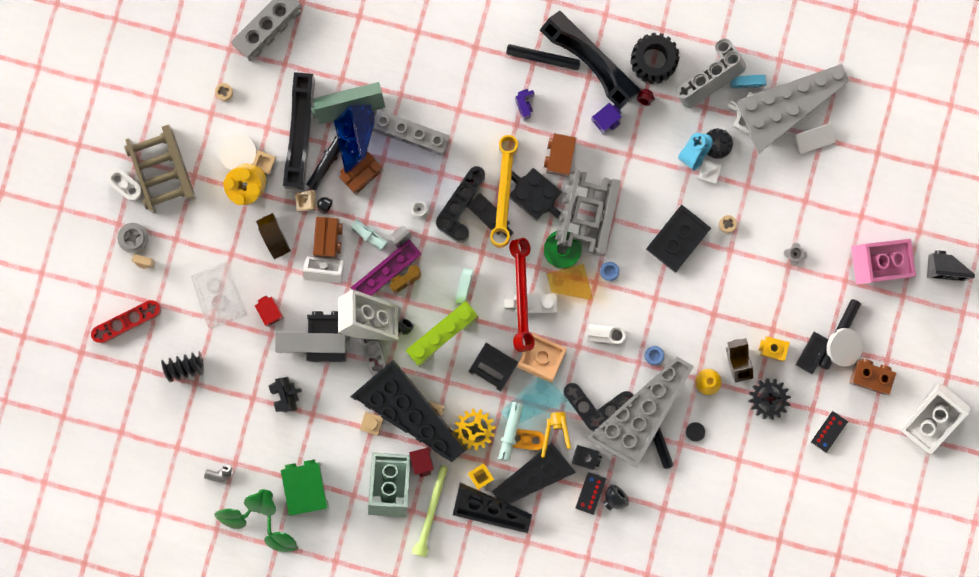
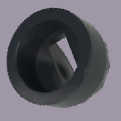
[317,197,333,214]
[398,318,414,335]

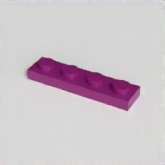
[351,239,422,296]

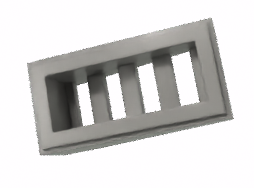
[389,226,412,248]

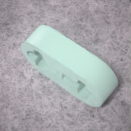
[455,267,473,304]

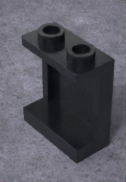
[306,311,347,362]

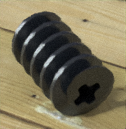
[161,351,204,382]

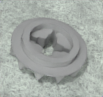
[117,223,149,253]

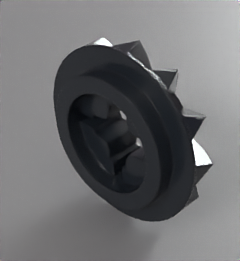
[706,128,733,159]

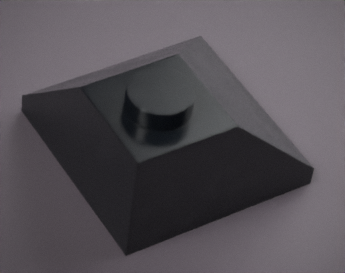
[927,250,975,281]

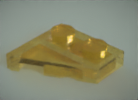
[546,264,593,300]

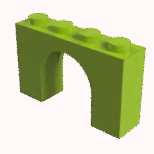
[405,301,479,367]

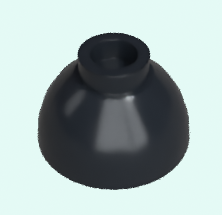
[603,484,629,511]

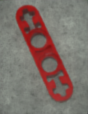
[91,300,161,343]

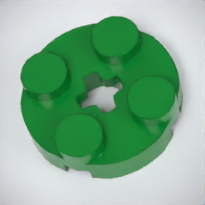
[544,231,582,269]

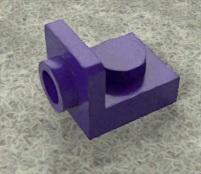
[515,89,535,121]

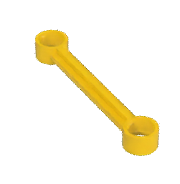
[490,135,518,248]

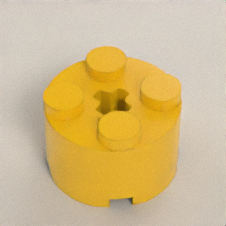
[223,163,266,205]

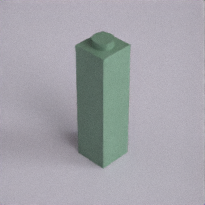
[311,82,386,125]

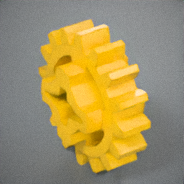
[454,408,496,450]

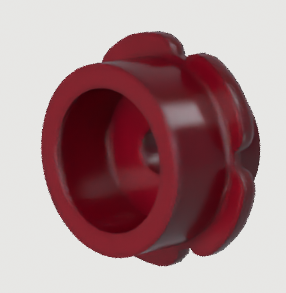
[637,89,655,106]

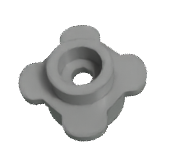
[784,243,807,266]

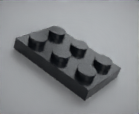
[645,204,711,273]

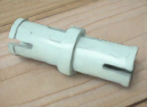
[350,219,388,251]

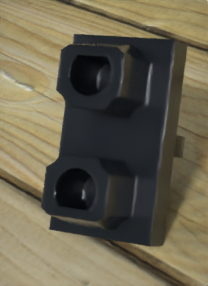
[269,377,302,413]

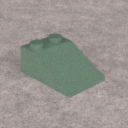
[368,453,410,517]

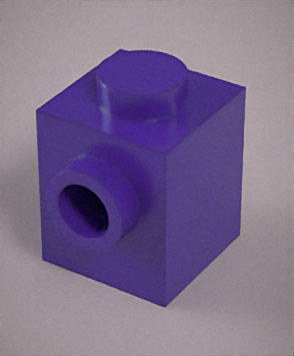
[591,102,622,134]

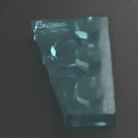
[500,377,569,424]

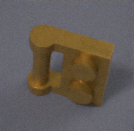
[389,265,421,295]

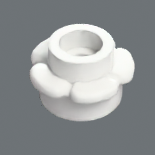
[410,200,429,219]

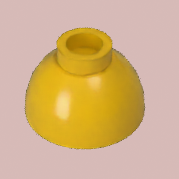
[695,369,722,395]

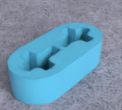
[730,75,767,89]

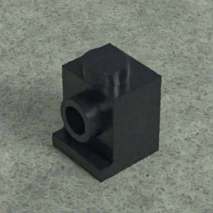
[571,445,602,470]

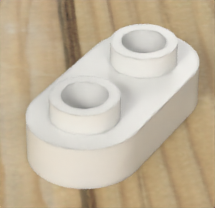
[107,169,143,201]

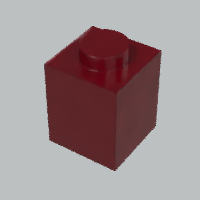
[409,447,435,477]

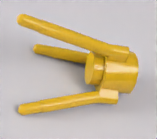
[541,412,571,458]

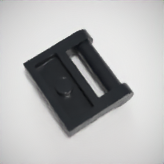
[468,343,519,392]

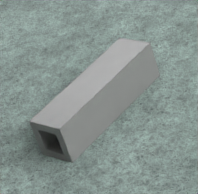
[275,333,350,354]

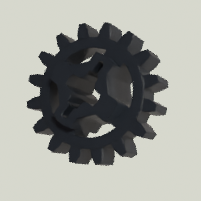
[748,378,791,420]

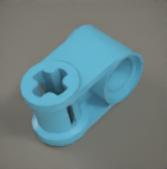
[678,133,713,170]

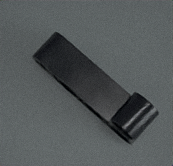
[436,166,485,243]

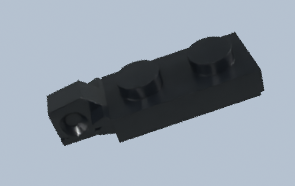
[467,193,514,237]

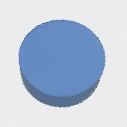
[600,262,619,281]
[645,346,664,365]

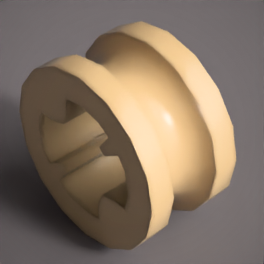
[215,83,233,101]
[719,215,737,233]

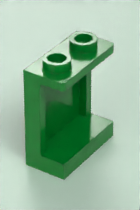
[280,459,329,516]

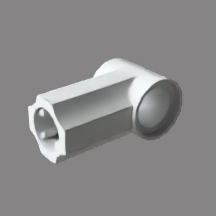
[587,324,626,345]

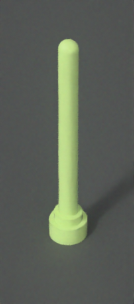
[412,465,447,557]

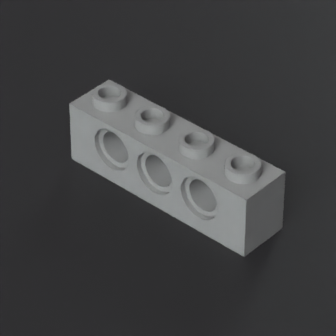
[231,0,302,61]
[371,110,450,157]

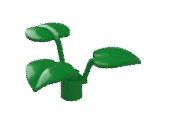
[214,489,298,552]

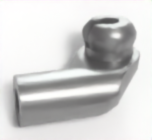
[204,465,233,483]

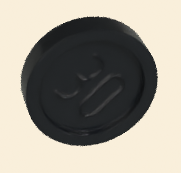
[686,422,705,442]

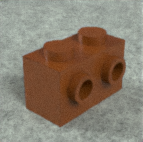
[849,358,896,395]

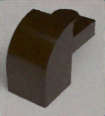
[256,213,291,260]
[726,338,753,383]

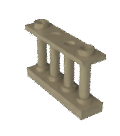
[124,124,196,213]

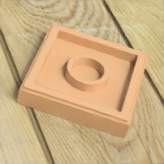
[517,333,567,383]

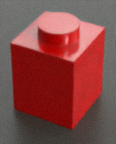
[254,296,284,327]

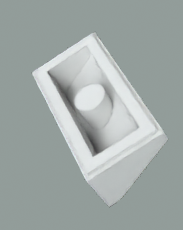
[794,123,836,154]
[303,256,344,284]

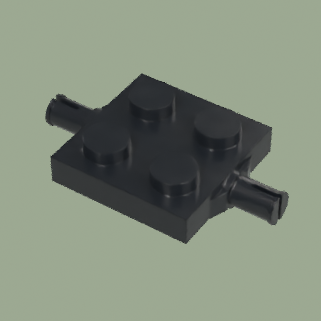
[510,168,562,221]

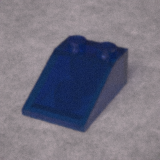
[334,104,375,173]

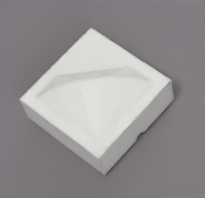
[697,160,721,184]

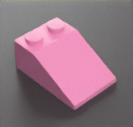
[851,239,916,284]

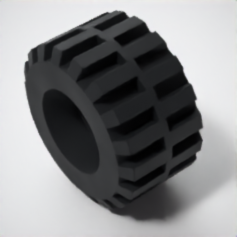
[630,33,680,84]

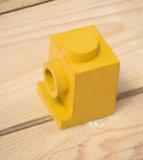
[758,336,790,362]
[467,463,494,490]

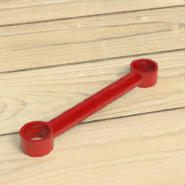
[509,237,535,352]

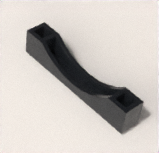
[540,11,641,110]
[283,72,315,190]

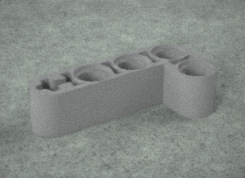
[676,38,746,108]

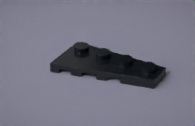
[492,442,576,504]
[453,482,532,533]

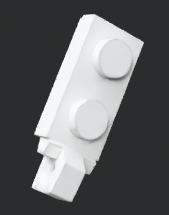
[504,293,557,314]

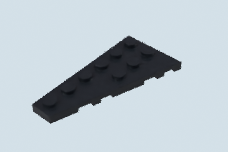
[350,360,467,462]

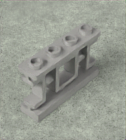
[555,169,621,256]

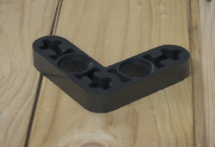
[563,383,634,431]

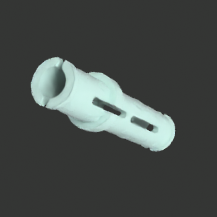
[498,402,524,462]

